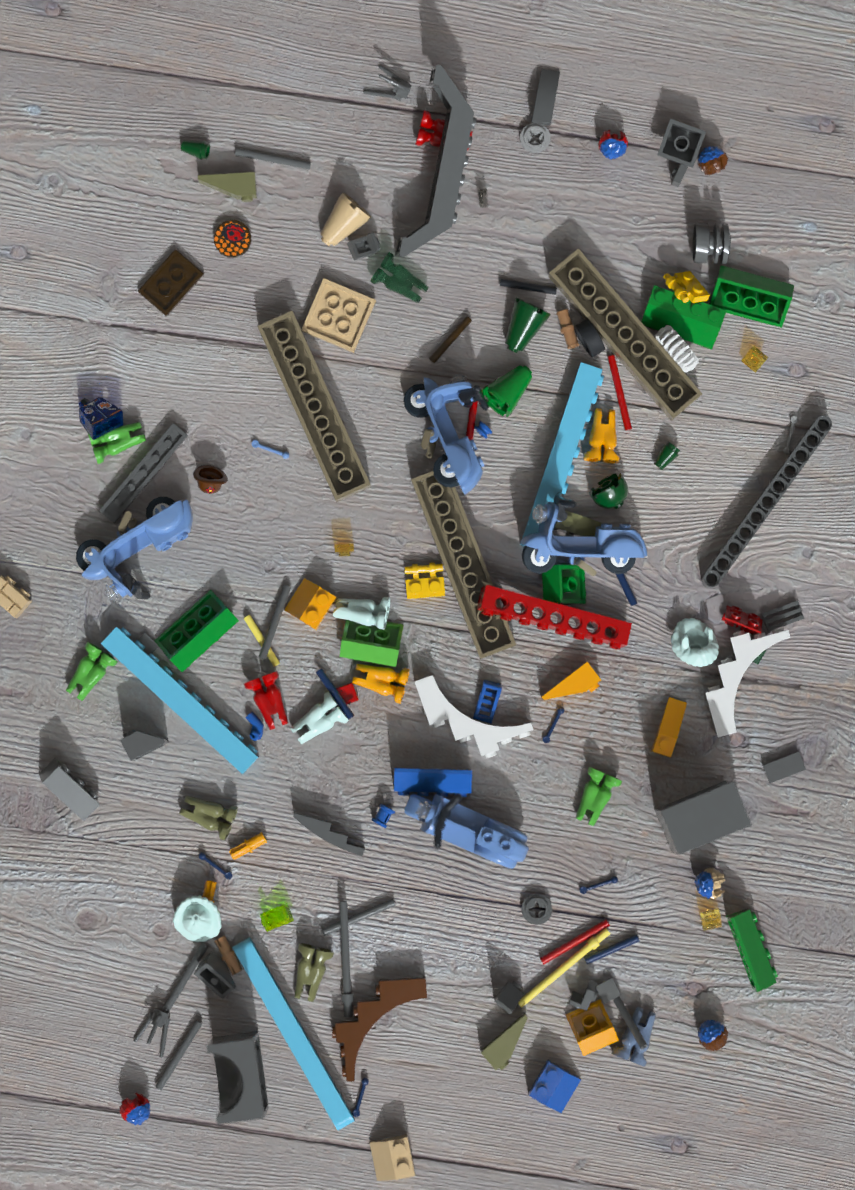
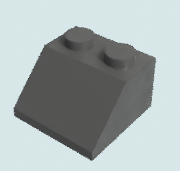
[657,119,706,168]
[120,730,169,761]

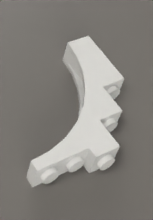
[706,628,790,737]
[414,675,533,759]

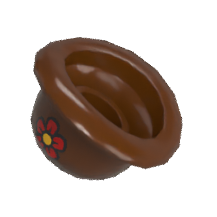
[193,465,228,494]

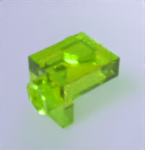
[260,903,294,932]

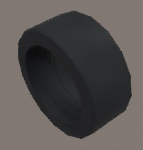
[574,319,605,357]

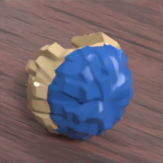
[694,868,725,899]

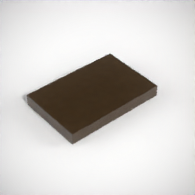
[138,249,204,317]

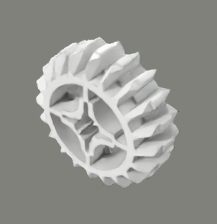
[655,325,699,373]

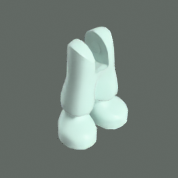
[333,597,390,630]
[290,691,349,744]

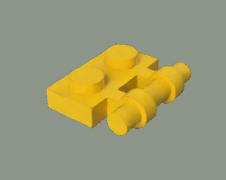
[663,271,710,303]
[405,562,445,599]

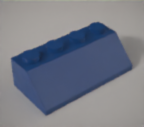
[394,768,472,797]

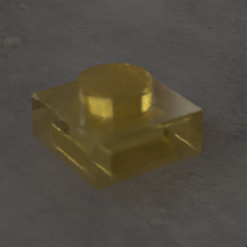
[741,346,769,373]
[334,544,354,557]
[700,909,722,931]

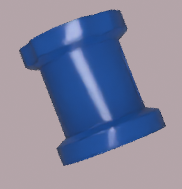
[371,803,395,828]

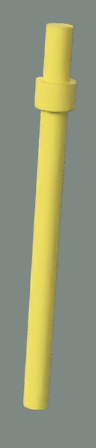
[518,928,611,1008]

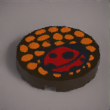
[214,220,252,258]

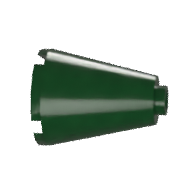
[505,297,551,353]

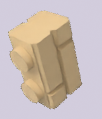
[0,575,32,618]

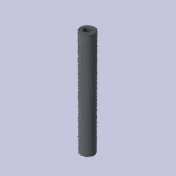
[613,997,648,1049]

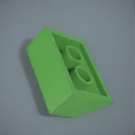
[339,620,404,667]

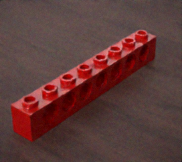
[477,585,632,650]

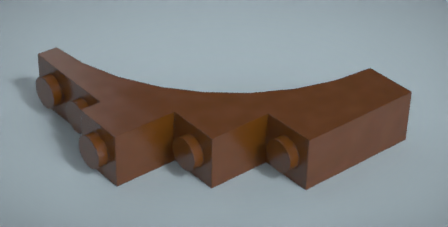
[332,977,427,1082]

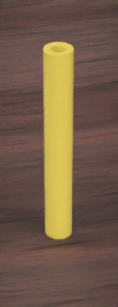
[244,615,280,667]

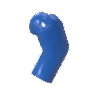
[246,712,264,741]

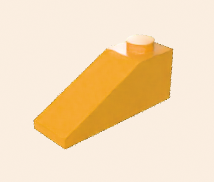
[541,662,601,700]
[651,697,687,758]

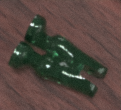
[370,252,429,304]

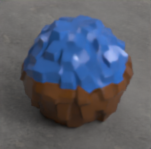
[698,146,728,175]
[698,1020,728,1051]

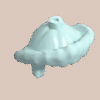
[671,618,719,667]
[173,896,222,943]

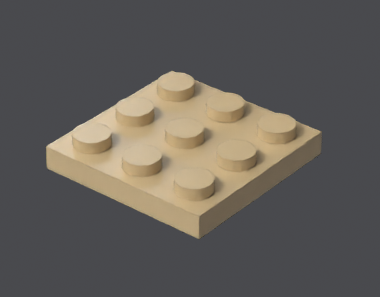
[301,278,376,353]

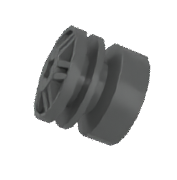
[692,223,731,264]

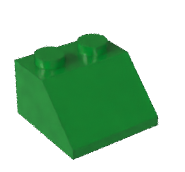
[542,565,586,605]

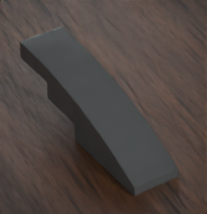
[293,813,365,856]

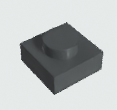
[670,164,688,187]

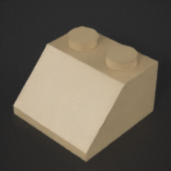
[369,1134,415,1181]

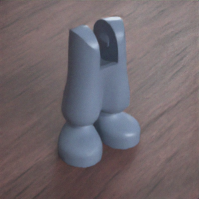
[611,1006,656,1067]

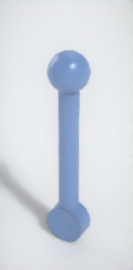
[252,440,289,459]

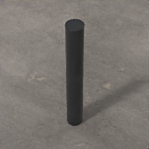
[500,278,557,295]

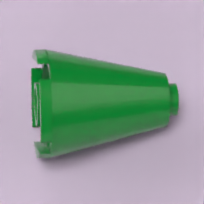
[481,365,532,417]

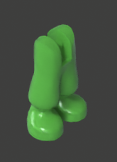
[87,422,146,464]
[66,642,118,701]
[576,767,622,826]

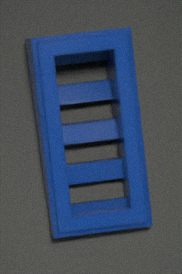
[473,680,502,724]

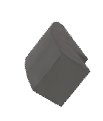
[532,69,560,126]

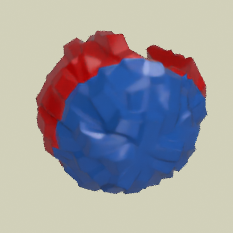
[598,130,628,159]
[119,1093,150,1125]

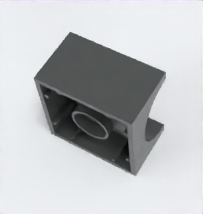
[654,781,752,855]
[206,1031,269,1125]

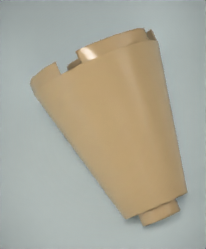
[320,193,371,246]

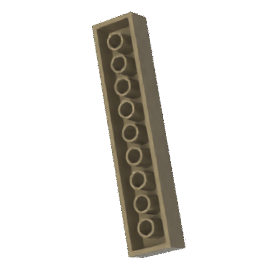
[548,248,702,421]
[258,311,371,502]
[411,471,516,659]

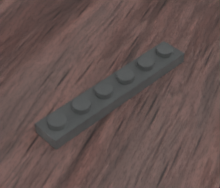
[99,423,188,524]

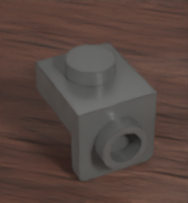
[347,232,380,261]
[569,980,598,1011]

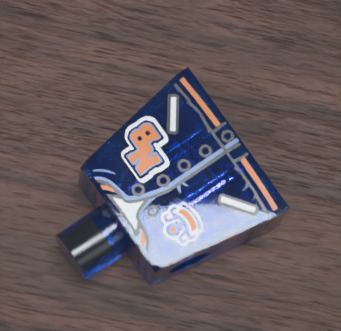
[79,397,123,440]

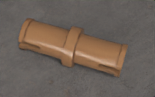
[556,309,579,349]
[214,936,243,976]

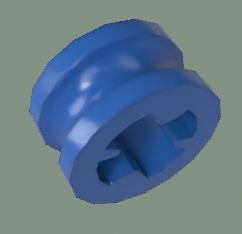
[474,421,493,439]

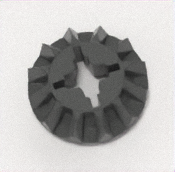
[521,894,552,925]

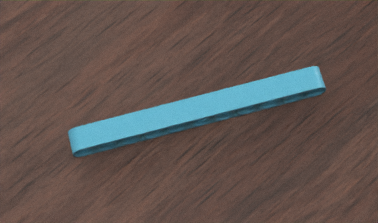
[233,937,355,1131]

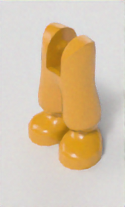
[583,408,620,464]
[352,664,410,704]

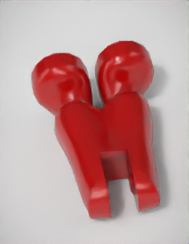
[415,110,473,151]
[244,671,288,730]

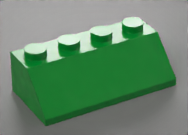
[709,265,794,328]
[641,285,726,350]
[154,590,239,672]
[726,908,778,992]

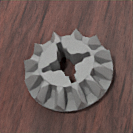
[520,123,551,153]

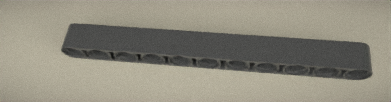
[701,415,832,588]

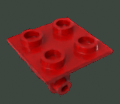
[721,605,763,635]

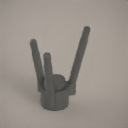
[363,65,412,101]
[134,1008,171,1058]

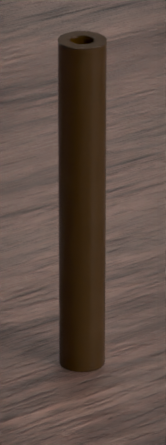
[429,316,472,363]

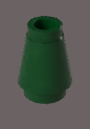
[181,140,210,160]
[653,441,680,470]

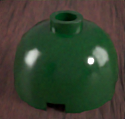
[589,473,629,509]

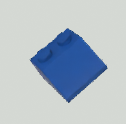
[528,1060,581,1113]

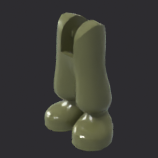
[179,795,238,841]
[294,943,334,1002]

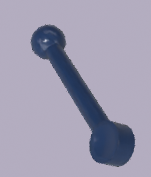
[542,707,565,743]
[198,852,232,880]
[579,876,618,894]
[352,1078,369,1117]

